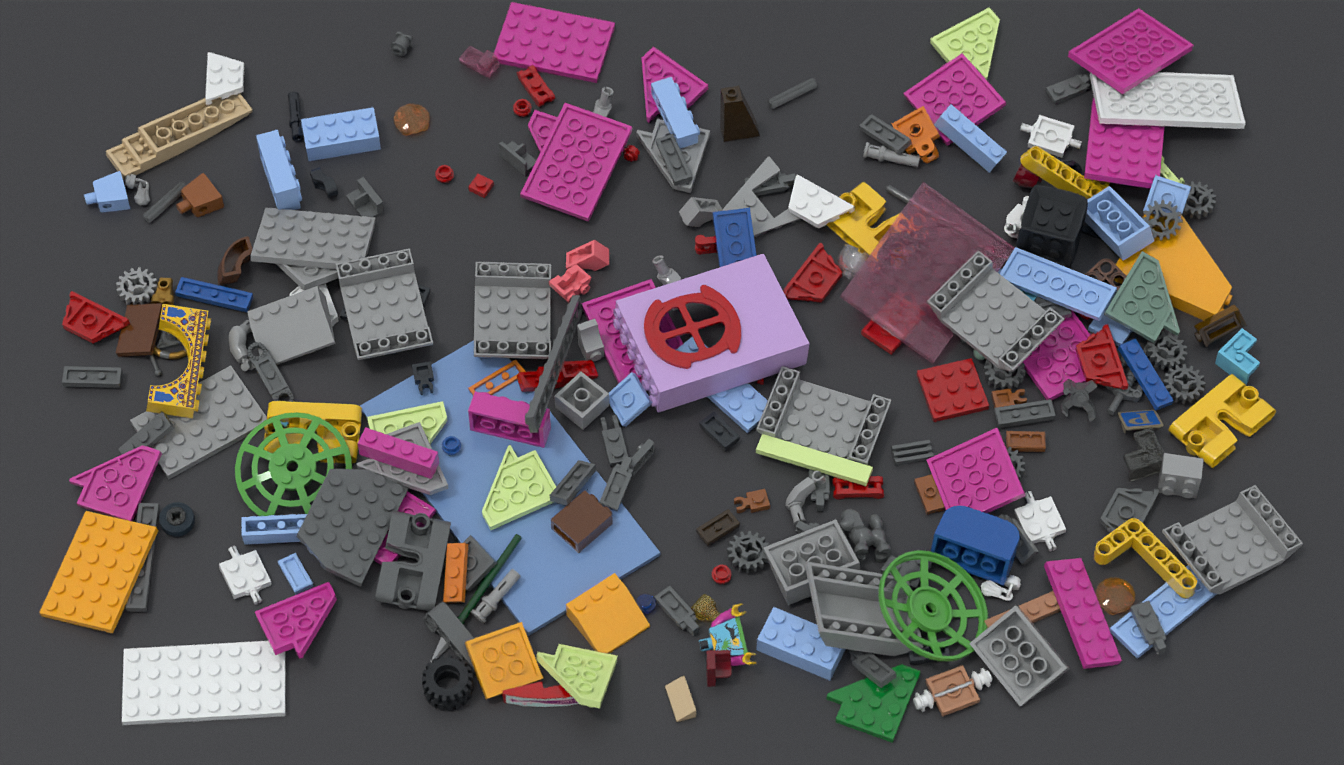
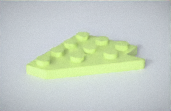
[930,8,1000,80]
[367,401,447,444]
[482,445,556,531]
[537,644,618,708]

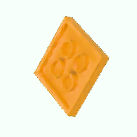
[465,622,543,699]

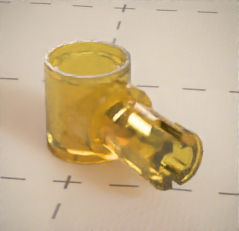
[691,594,721,622]

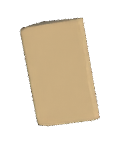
[665,676,696,722]

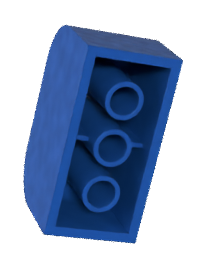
[931,506,1019,585]

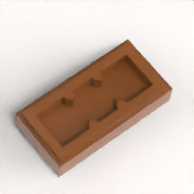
[1006,431,1046,452]
[914,474,946,515]

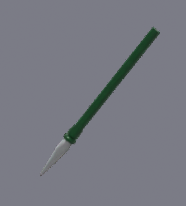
[431,534,522,663]

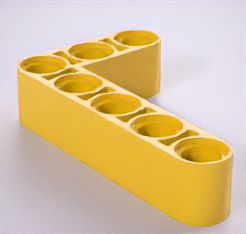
[1020,146,1110,200]
[1094,518,1197,598]

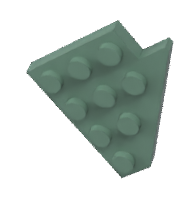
[1104,251,1180,343]

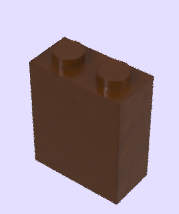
[551,490,613,553]

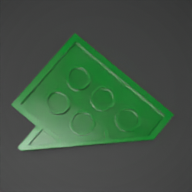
[826,664,921,743]

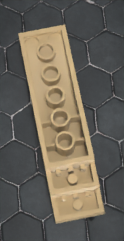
[106,93,253,180]

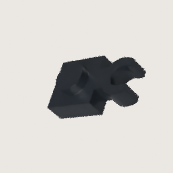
[412,361,434,395]

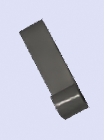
[423,602,476,675]

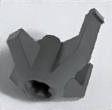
[1061,379,1097,422]

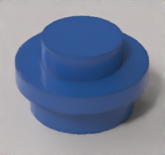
[442,436,461,455]

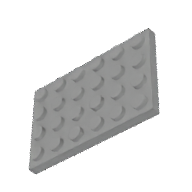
[251,208,376,269]
[130,366,267,480]

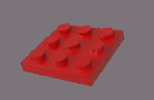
[917,358,989,422]

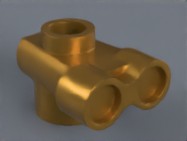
[151,277,175,305]

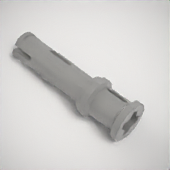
[863,142,920,168]
[471,569,521,623]

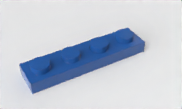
[175,277,253,312]
[1118,339,1174,411]

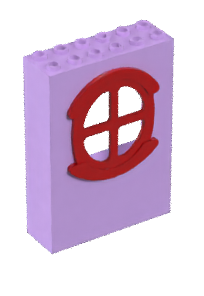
[613,254,809,413]

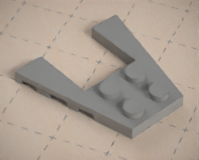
[722,156,801,237]

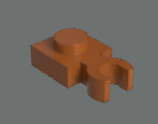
[991,388,1027,408]
[734,489,770,513]

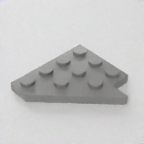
[637,119,710,193]
[277,264,338,291]
[356,422,448,495]

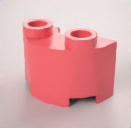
[549,264,592,303]

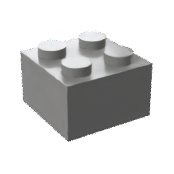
[554,372,609,430]
[1158,453,1203,498]

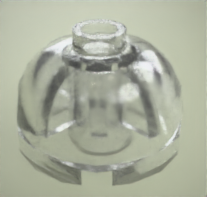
[838,244,876,280]

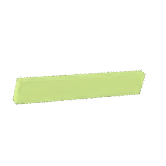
[756,434,873,486]

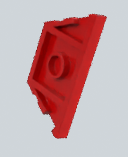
[783,243,842,302]
[62,291,130,344]
[1075,324,1128,390]

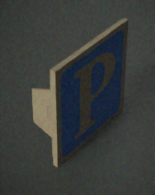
[1117,409,1163,433]

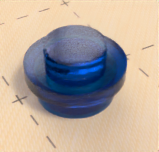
[636,594,656,614]

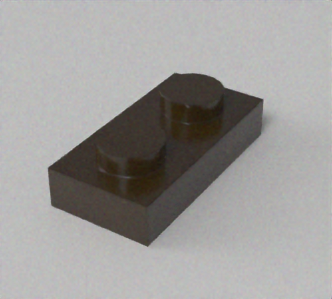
[696,509,740,546]

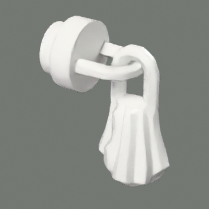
[981,575,1021,601]

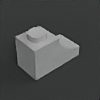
[679,197,723,227]
[577,319,604,361]

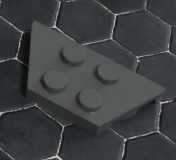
[1100,488,1160,552]

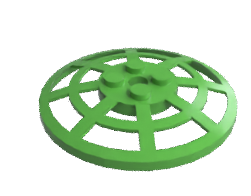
[235,412,352,516]
[878,551,988,661]

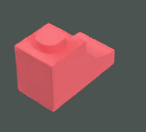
[566,240,609,271]

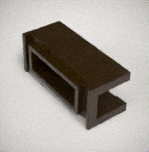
[1194,305,1247,347]

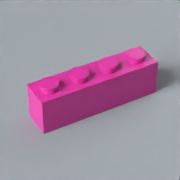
[358,427,439,479]

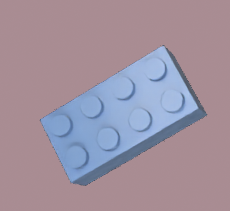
[301,107,381,161]
[256,130,302,210]
[1085,186,1154,261]
[757,607,846,680]

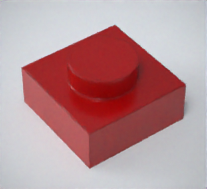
[468,174,494,198]

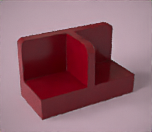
[706,650,732,687]

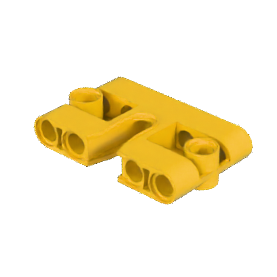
[827,182,925,271]
[1168,374,1276,468]
[263,401,362,464]

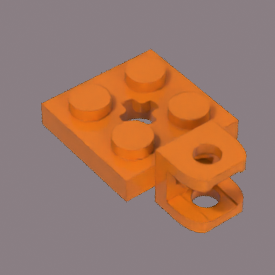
[892,106,941,164]

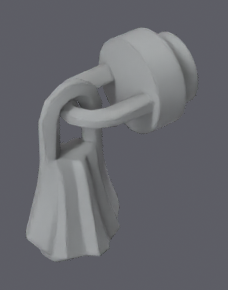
[124,174,150,206]

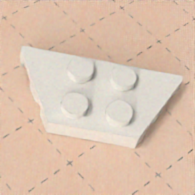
[206,52,244,105]
[788,174,855,228]

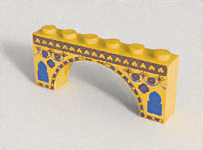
[146,304,211,418]

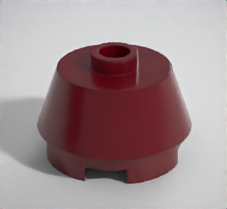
[1013,164,1043,188]

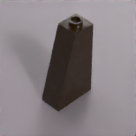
[720,86,760,142]

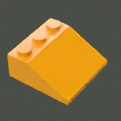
[566,573,650,654]

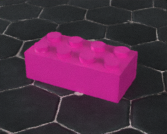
[468,391,551,448]

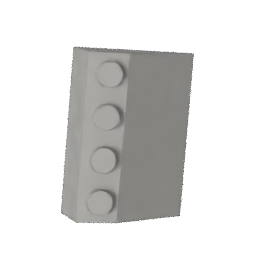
[248,286,336,365]
[763,519,860,605]
[969,605,1070,707]

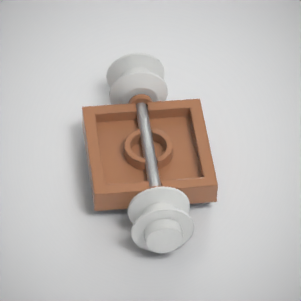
[913,665,992,717]

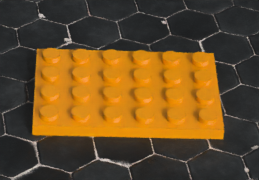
[39,511,158,633]

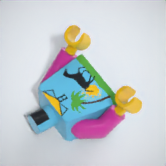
[699,603,756,666]

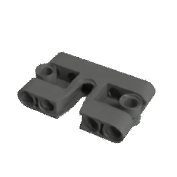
[375,510,451,611]

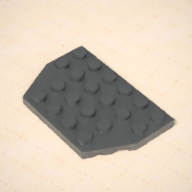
[296,469,408,587]

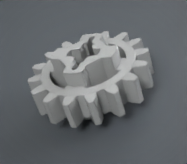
[116,267,158,305]

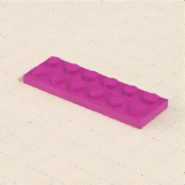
[1044,558,1122,669]

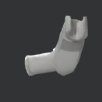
[593,87,614,117]
[652,255,681,311]
[229,320,255,371]
[786,471,826,525]

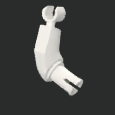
[1004,196,1029,238]

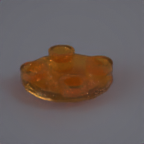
[394,104,430,136]
[1095,577,1135,615]

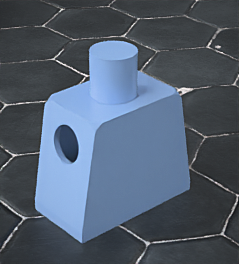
[84,171,130,212]

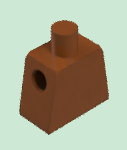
[176,173,224,217]

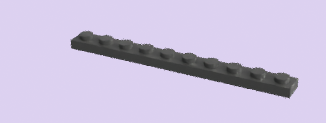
[525,295,583,433]

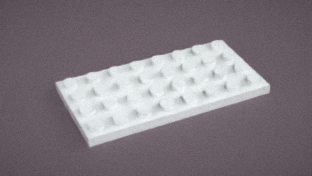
[1090,72,1245,129]
[122,641,286,725]

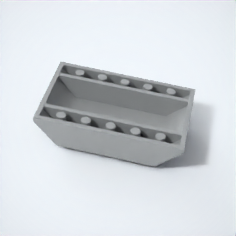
[805,562,923,656]

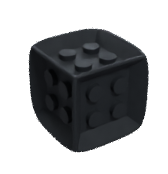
[1016,185,1088,269]

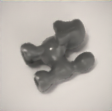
[839,509,892,562]

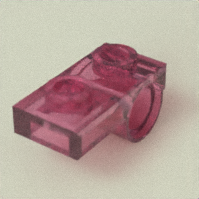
[459,46,499,78]

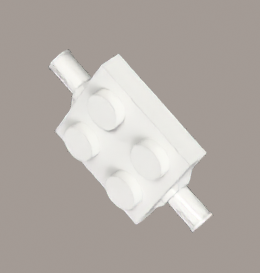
[1020,115,1082,158]
[1015,491,1066,551]
[219,546,271,604]

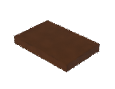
[116,303,162,357]

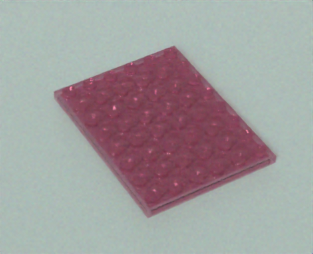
[840,182,1015,364]

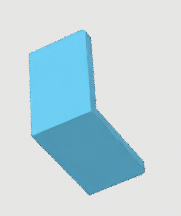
[1215,328,1260,384]

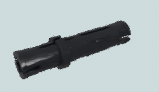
[288,91,304,141]

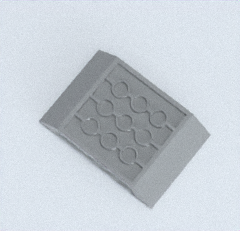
[336,248,433,360]
[927,250,1064,372]
[474,262,551,359]
[757,366,892,465]
[1162,485,1303,594]

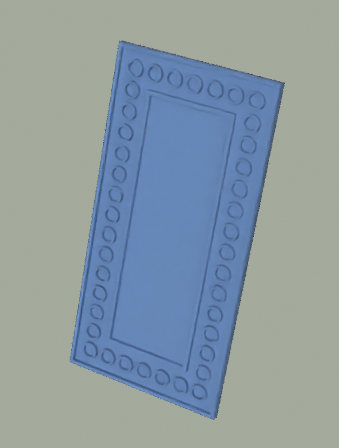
[360,340,660,636]

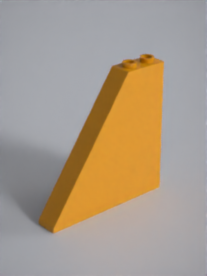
[1115,214,1233,321]

